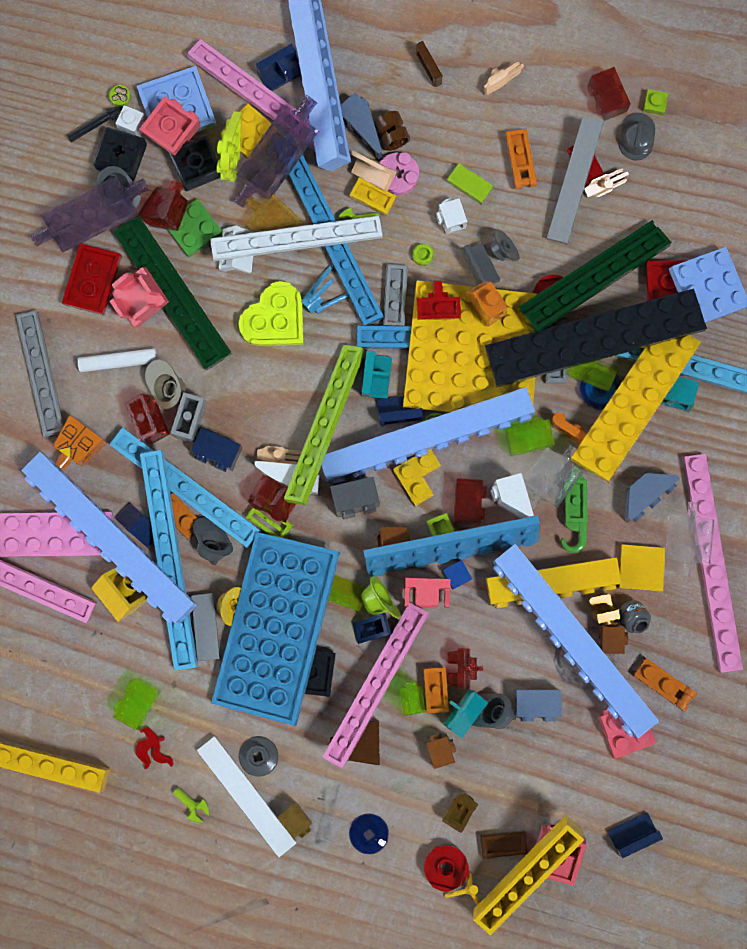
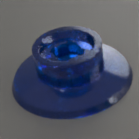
[349,813,389,854]

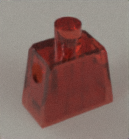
[138,180,188,231]

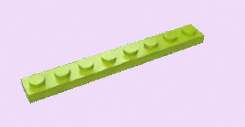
[284,345,365,506]

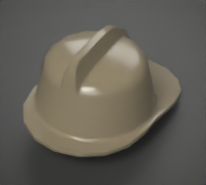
[145,359,186,409]

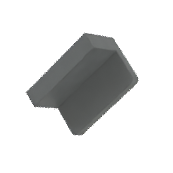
[462,242,500,284]

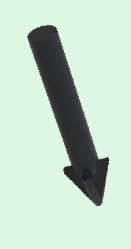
[67,106,123,143]

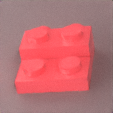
[139,96,201,156]
[598,709,657,759]
[537,824,587,886]

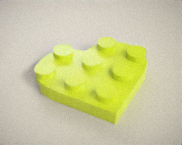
[217,111,242,182]
[239,281,304,346]

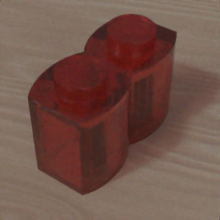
[248,475,297,523]

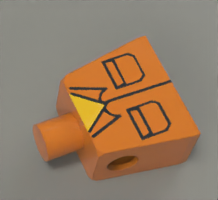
[465,281,508,327]
[54,415,107,471]

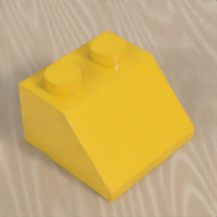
[91,567,148,622]

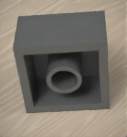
[330,477,380,519]

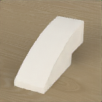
[255,461,320,495]

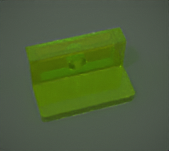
[569,360,619,392]
[328,576,366,612]

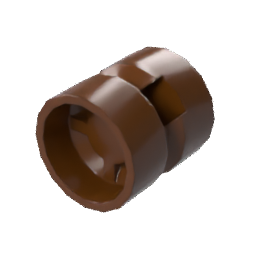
[374,111,410,151]

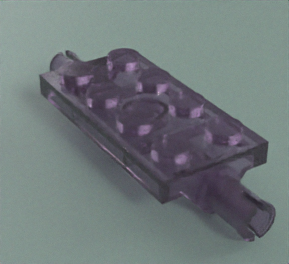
[233,95,319,208]
[31,176,150,252]

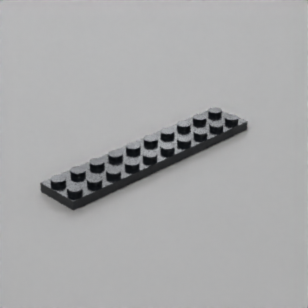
[485,288,707,388]

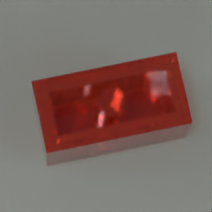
[587,67,631,121]
[125,393,170,444]
[453,478,487,526]

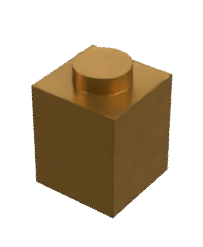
[277,801,312,839]

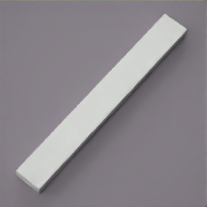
[210,216,383,261]

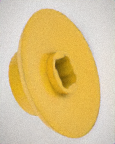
[217,587,241,626]

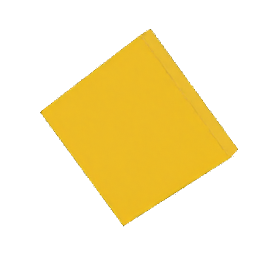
[618,544,665,592]

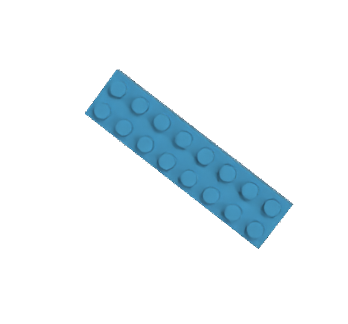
[363,516,540,576]

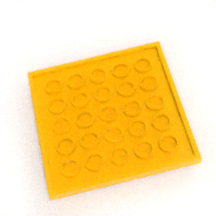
[403,280,537,422]

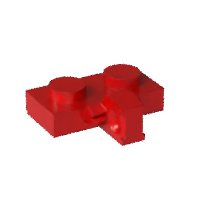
[416,281,461,320]

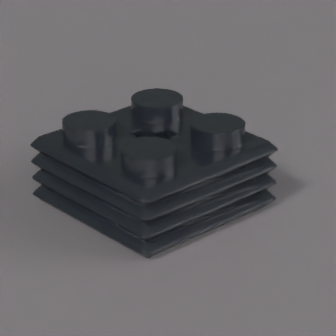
[93,127,147,181]
[169,135,221,192]

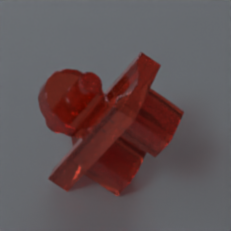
[447,648,483,689]

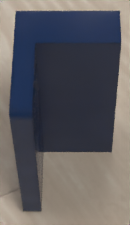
[377,396,423,425]
[608,813,663,858]

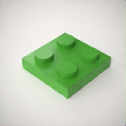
[163,199,222,257]

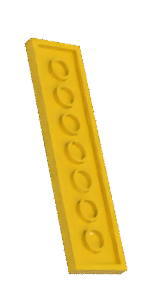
[571,335,701,483]

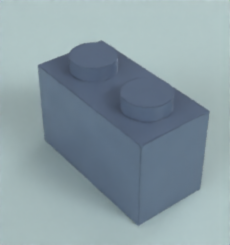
[514,690,562,721]

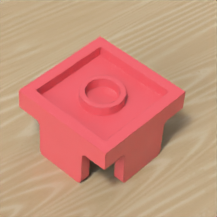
[110,267,169,327]
[404,578,451,608]

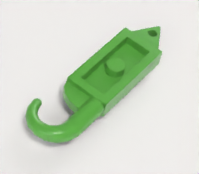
[561,466,588,553]

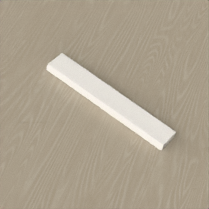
[197,736,297,857]

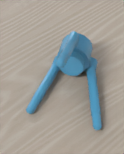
[301,265,349,314]

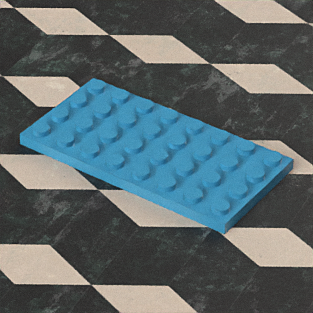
[211,532,341,726]

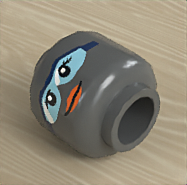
[619,601,651,633]

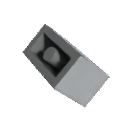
[170,392,207,443]

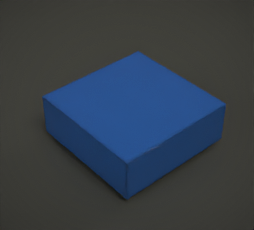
[443,560,472,589]

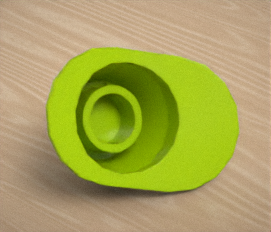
[361,576,401,619]

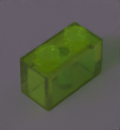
[505,418,555,457]
[113,678,161,730]
[399,681,426,716]

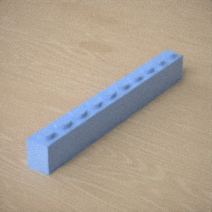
[288,0,351,171]
[322,387,535,485]
[21,452,197,624]
[493,544,659,738]

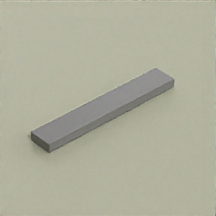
[547,116,604,245]
[16,310,64,438]

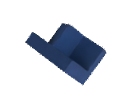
[256,43,302,91]

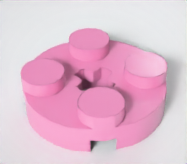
[379,152,419,196]

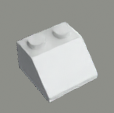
[490,473,534,519]

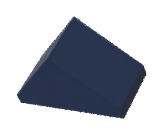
[115,503,154,548]
[353,613,391,644]

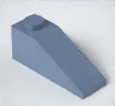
[341,93,382,161]

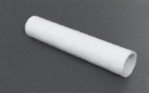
[78,348,157,373]

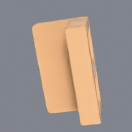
[351,151,397,191]

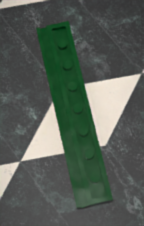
[113,215,232,371]
[517,220,672,333]

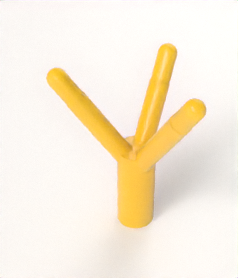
[444,872,480,905]

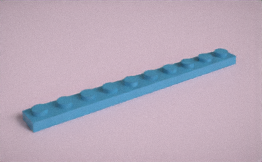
[273,132,384,326]

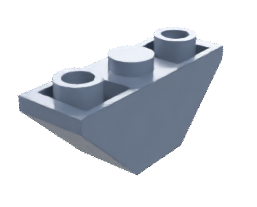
[624,473,680,523]

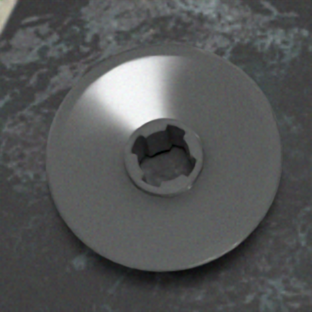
[491,229,520,261]
[239,736,278,777]

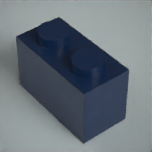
[191,428,243,472]

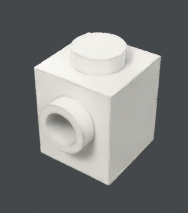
[115,105,146,137]
[436,198,467,234]

